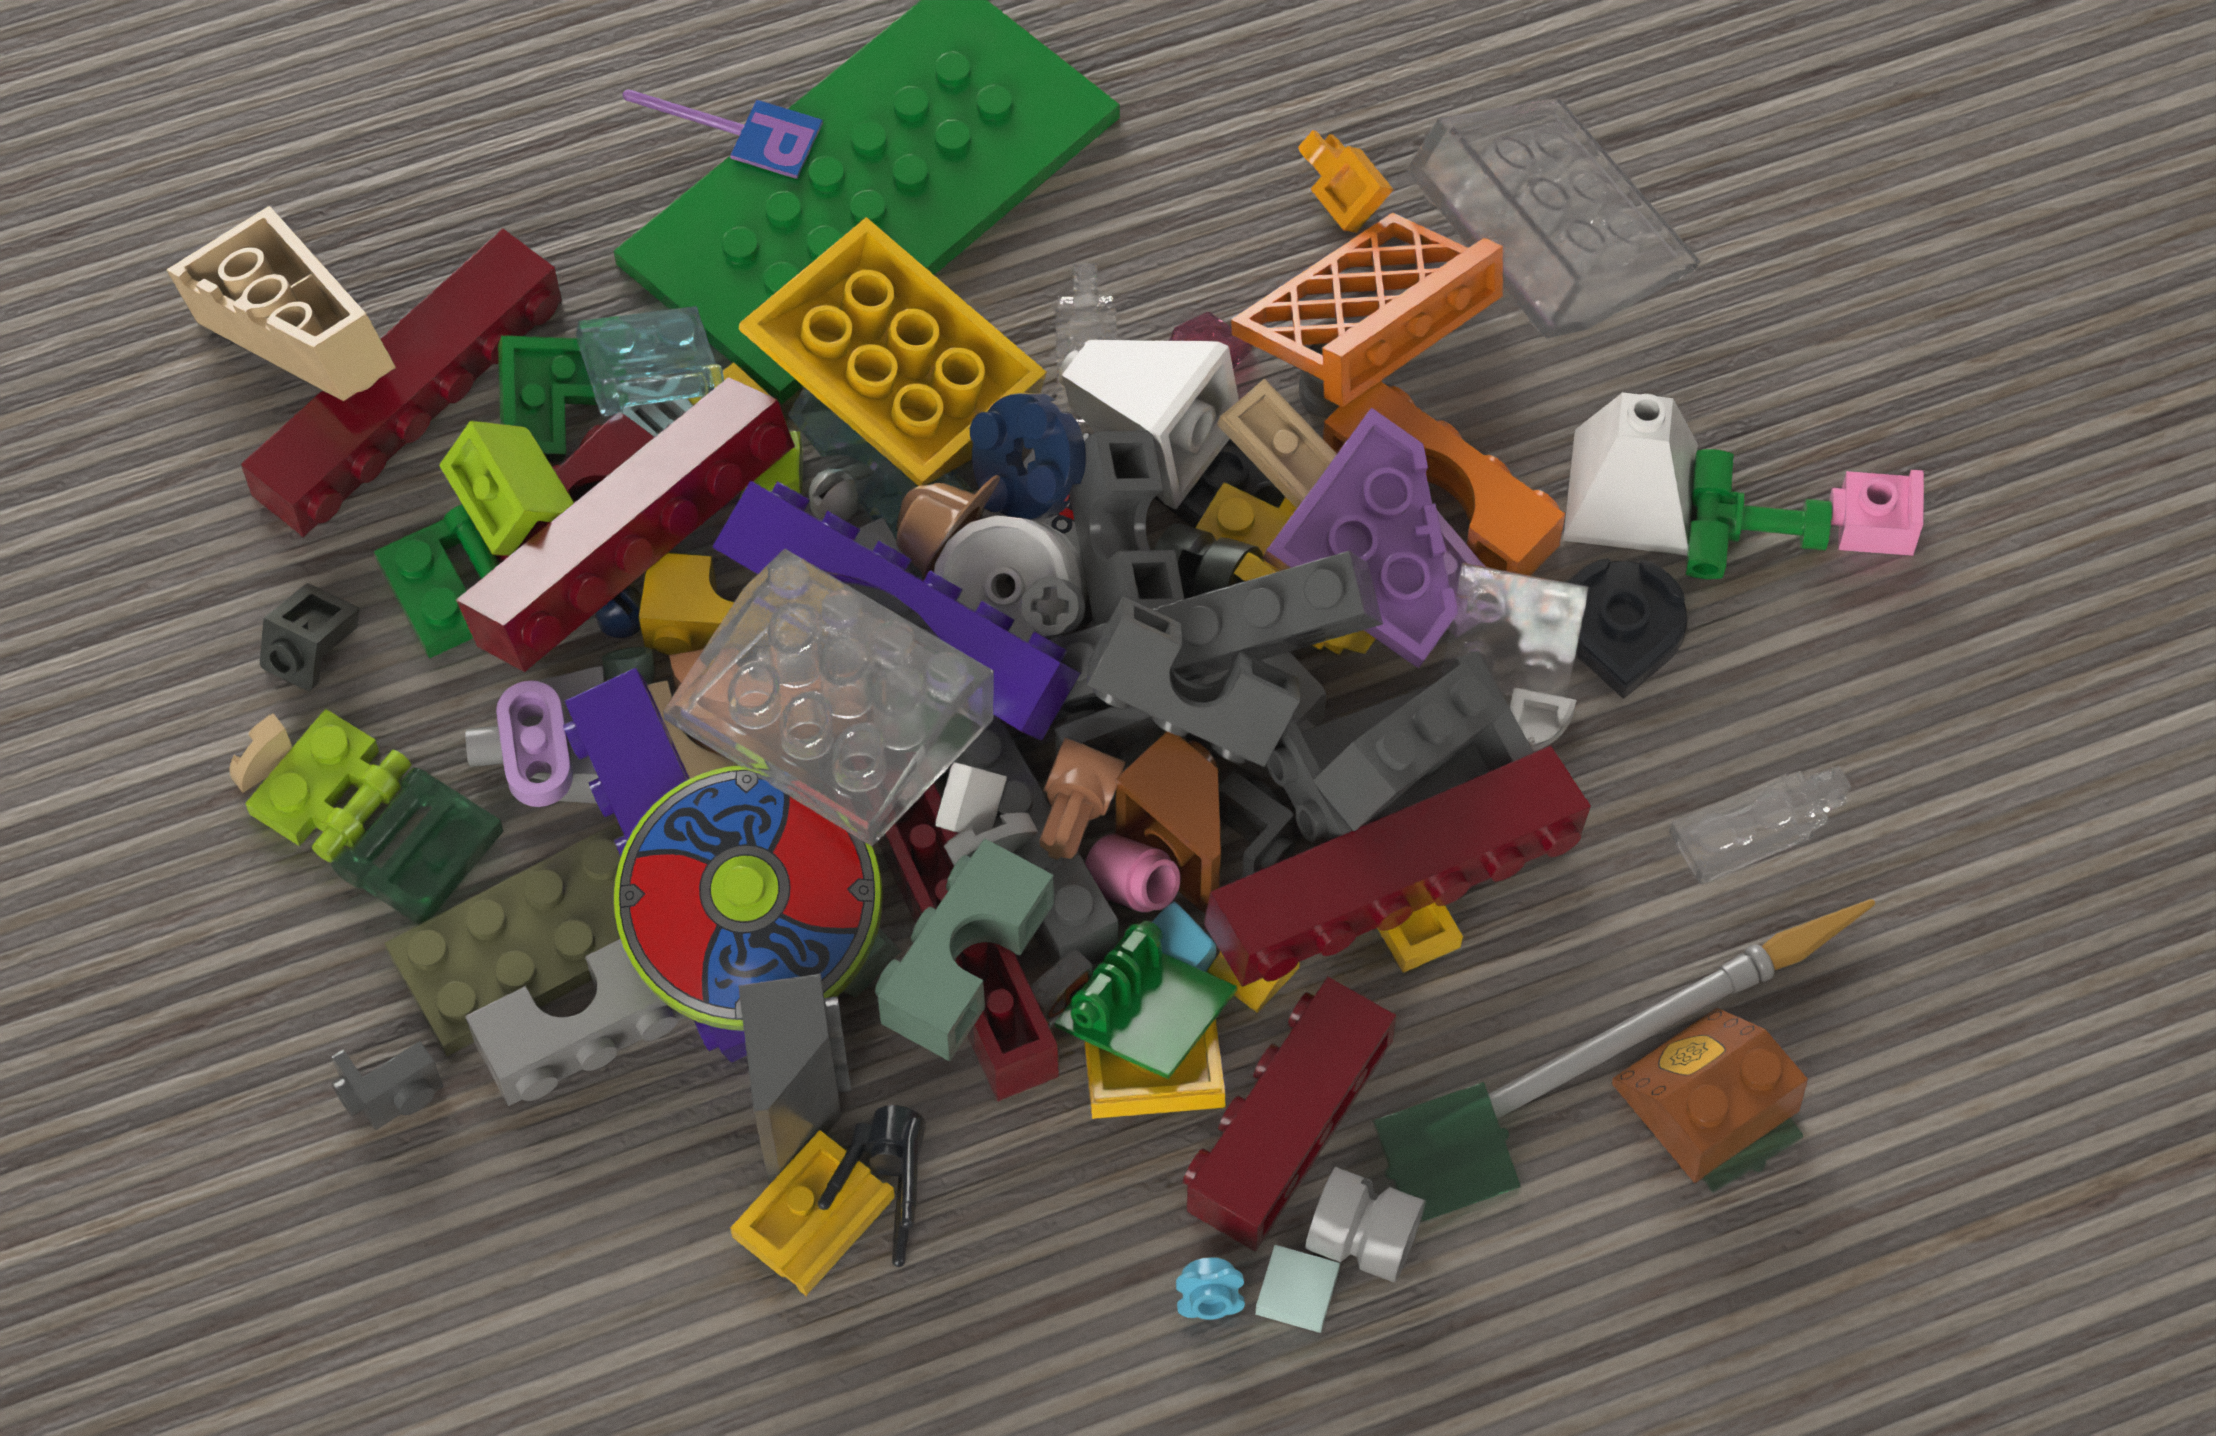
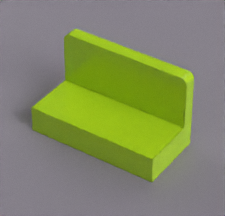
[439,421,574,556]

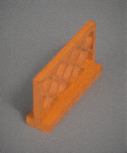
[1231,212,1503,407]

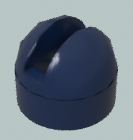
[595,585,642,638]

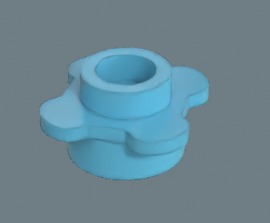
[1176,1257,1245,1320]

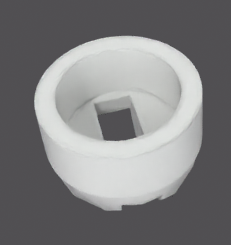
[809,469,859,521]

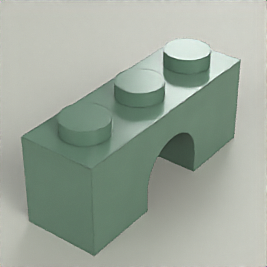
[875,838,1054,1061]

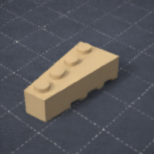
[166,206,396,401]

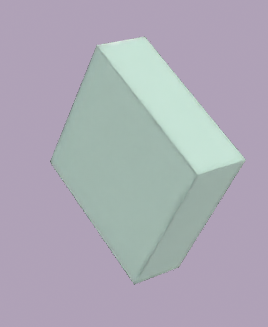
[1255,1245,1340,1333]

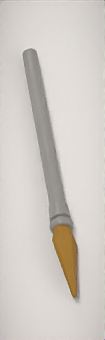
[1422,899,1876,1153]

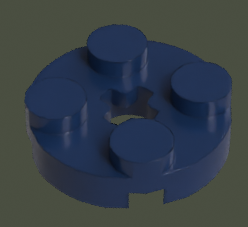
[970,393,1086,520]

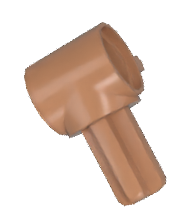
[1039,738,1126,860]

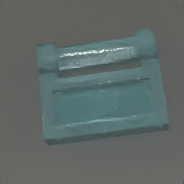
[576,306,724,416]

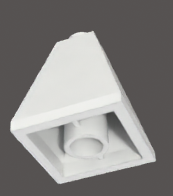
[1058,340,1239,509]
[1563,392,1698,555]

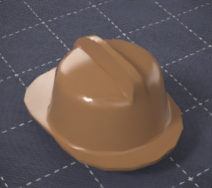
[896,475,1000,581]

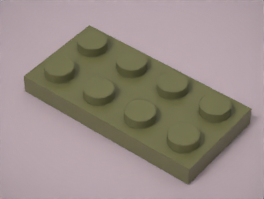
[384,823,624,1056]

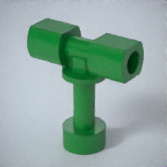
[1685,449,1832,579]

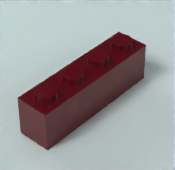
[1183,976,1396,1252]

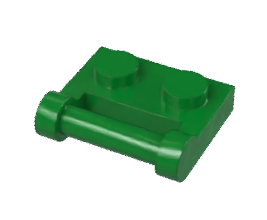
[374,504,500,659]

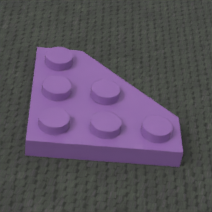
[1262,408,1458,669]

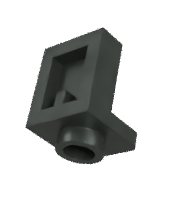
[259,583,360,691]

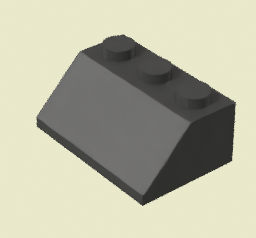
[738,974,851,1185]

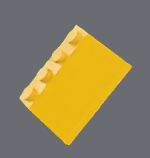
[739,217,1047,486]

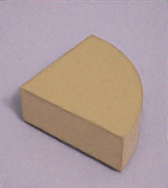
[230,713,292,793]

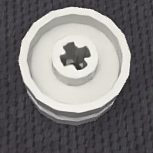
[934,515,1087,642]

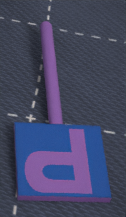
[622,89,823,179]

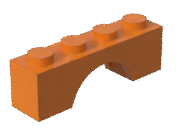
[1323,381,1565,594]

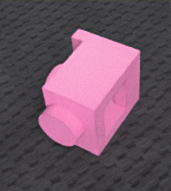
[1829,470,1924,556]

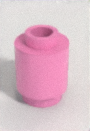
[1085,834,1180,912]

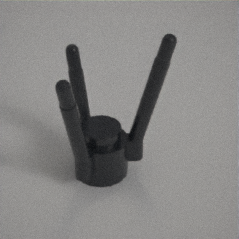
[818,1105,926,1267]

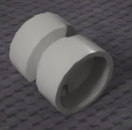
[1305,1167,1426,1283]

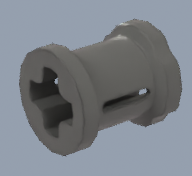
[1021,577,1086,636]

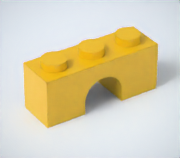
[639,553,841,662]

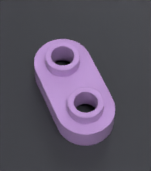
[496,681,573,807]

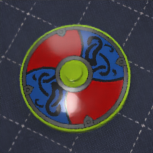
[614,765,883,1031]

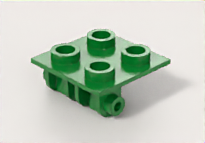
[1054,921,1237,1080]

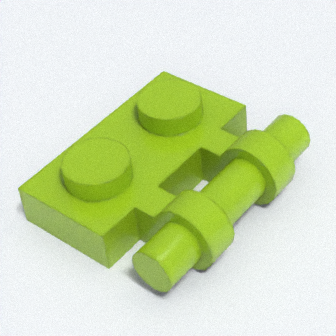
[245,709,412,862]

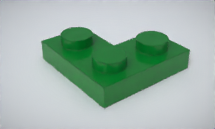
[498,336,625,462]

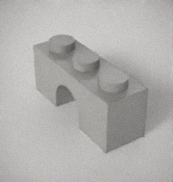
[465,939,686,1106]

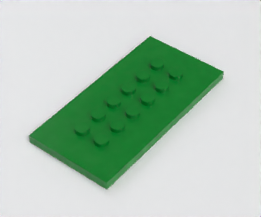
[614,0,1120,405]

